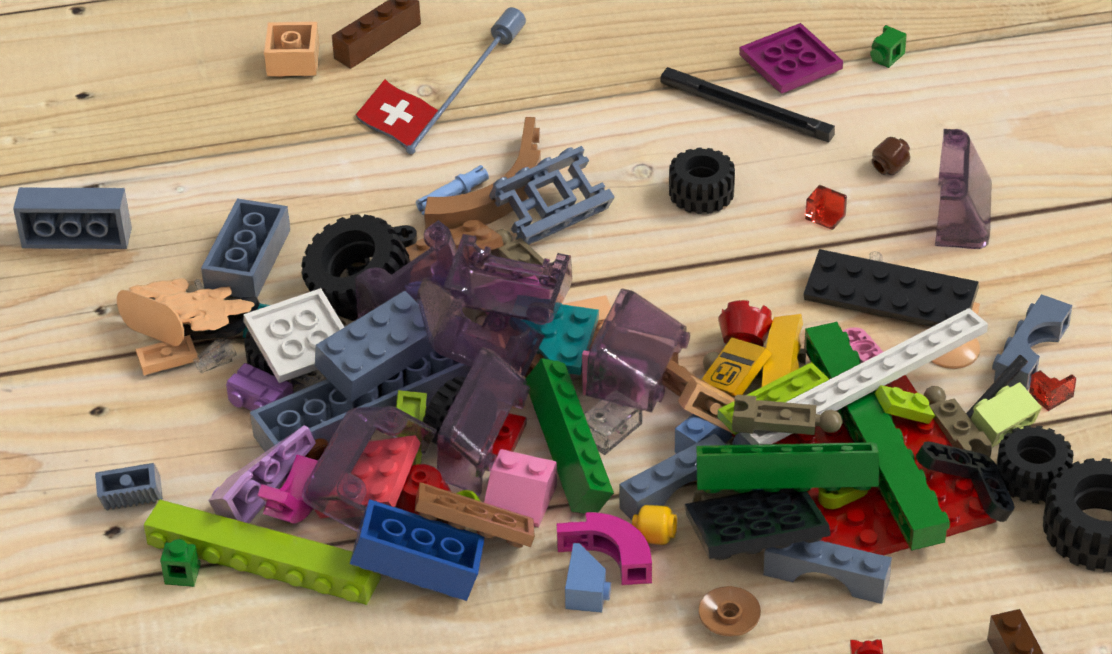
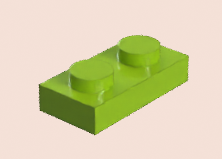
[874,385,935,424]

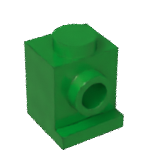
[870,25,907,68]
[160,539,201,587]

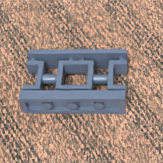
[489,146,615,245]

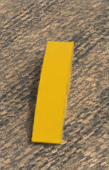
[762,314,803,387]

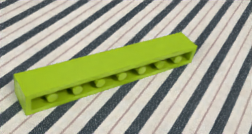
[143,499,381,605]

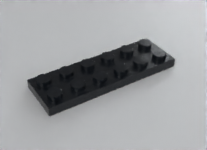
[803,249,979,327]

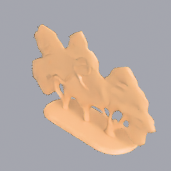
[117,278,254,346]

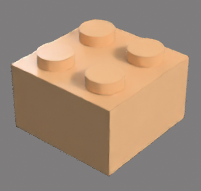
[264,22,320,77]

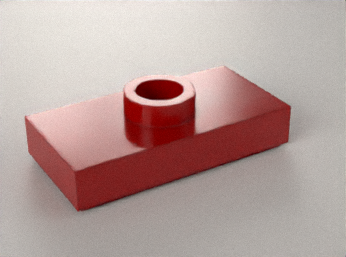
[480,411,527,461]

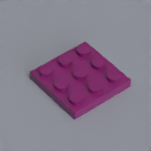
[739,23,843,94]

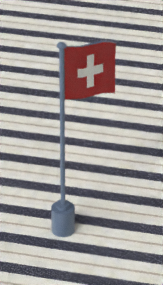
[356,7,526,154]

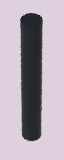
[966,355,1028,419]

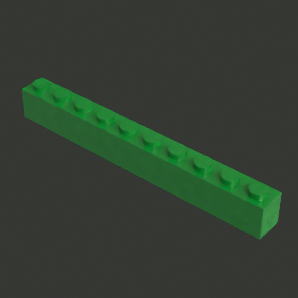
[804,322,950,551]

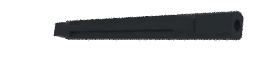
[660,67,835,142]

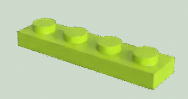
[717,362,829,435]

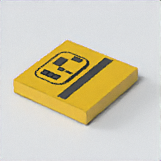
[701,337,772,397]

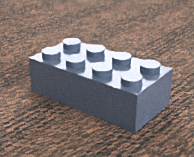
[13,187,132,249]
[201,198,290,298]
[315,291,441,402]

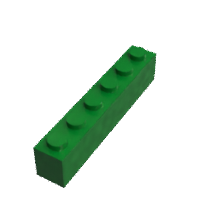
[524,358,614,514]
[696,442,879,493]

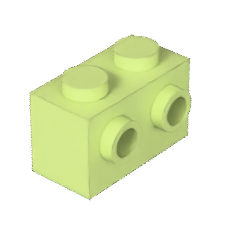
[971,382,1042,447]

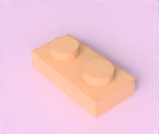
[136,335,198,375]

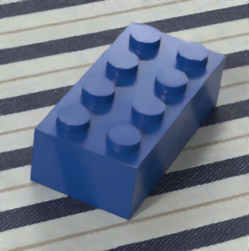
[350,499,485,601]

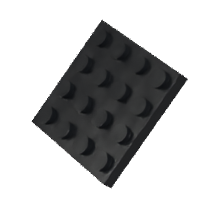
[685,488,831,560]

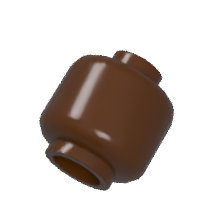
[872,137,911,175]

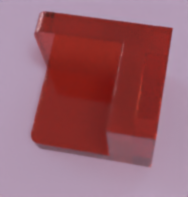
[805,185,847,230]
[1029,370,1077,411]

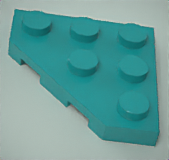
[511,298,599,375]

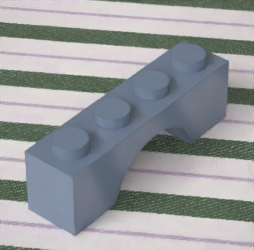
[992,294,1073,391]
[619,434,726,520]
[763,541,892,604]

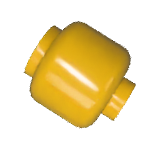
[632,505,677,545]

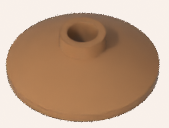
[699,586,761,636]

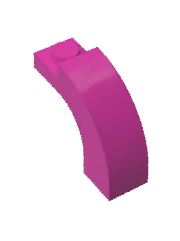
[257,455,332,524]
[556,512,652,585]

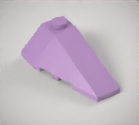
[208,425,316,523]

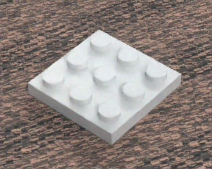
[244,288,344,383]

